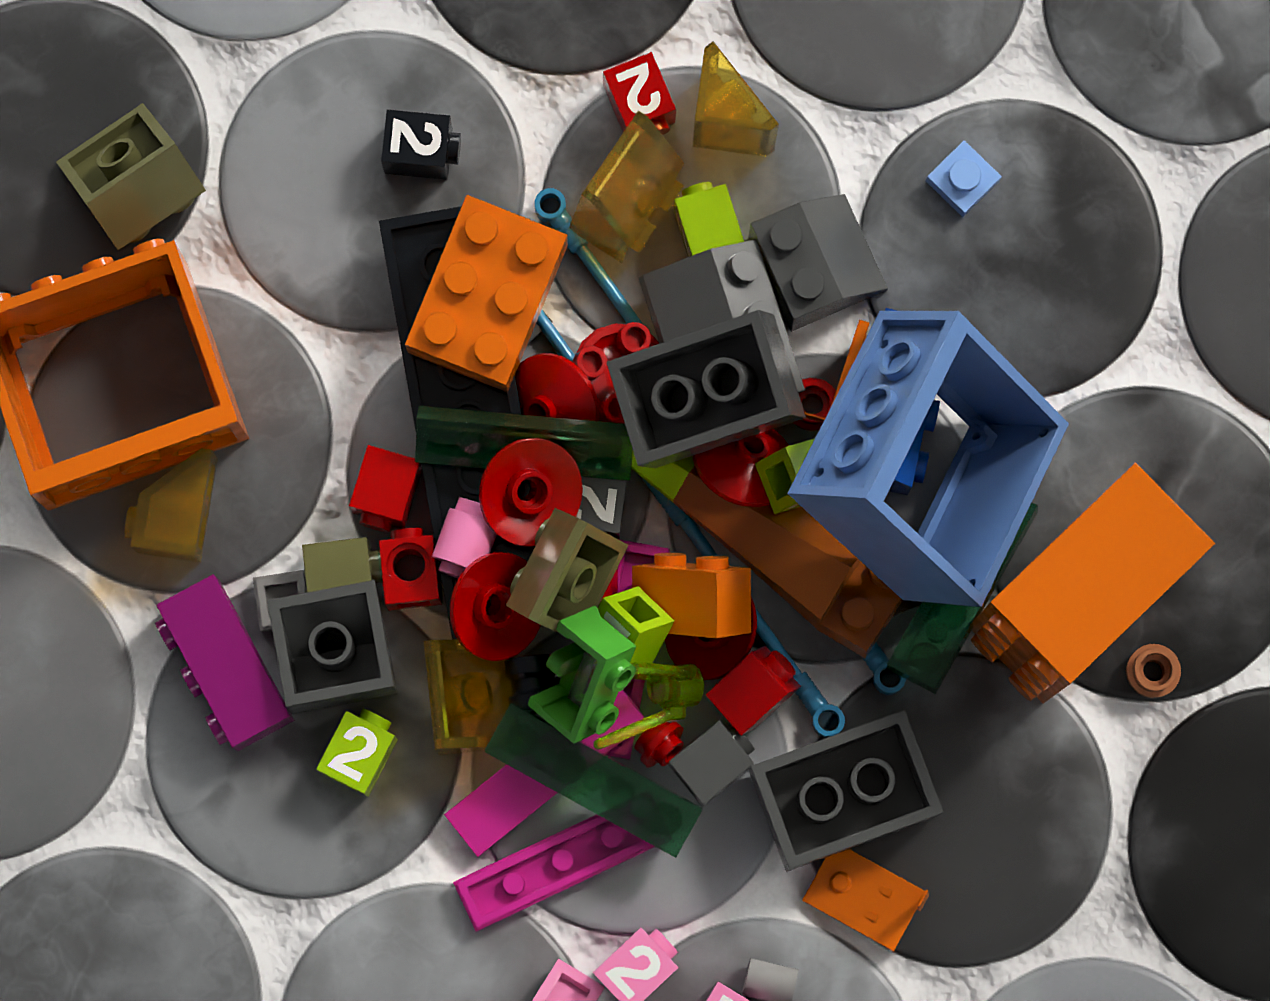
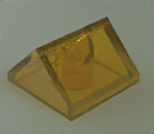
[692,41,779,157]
[423,639,522,756]

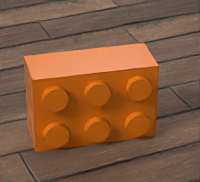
[405,195,568,393]

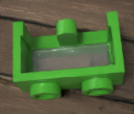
[528,605,636,744]

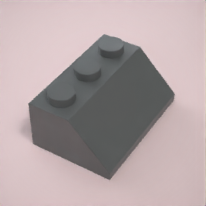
[639,239,805,394]

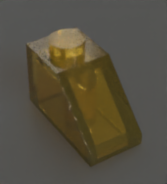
[124,448,218,562]

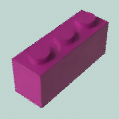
[155,574,295,751]

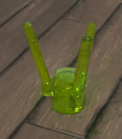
[591,662,704,750]

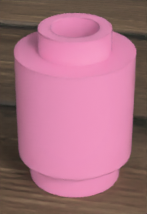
[432,497,497,579]

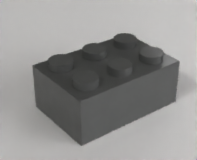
[606,310,806,468]
[748,709,944,872]

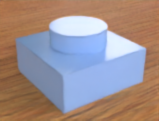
[926,140,1002,217]

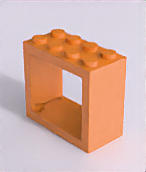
[0,239,249,511]
[968,462,1216,704]

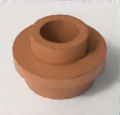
[1126,644,1181,698]

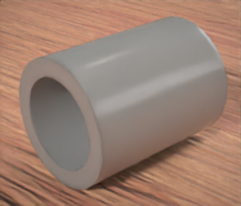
[742,958,798,1001]

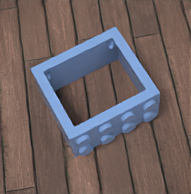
[787,311,1069,607]

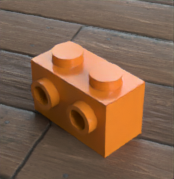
[632,553,751,638]

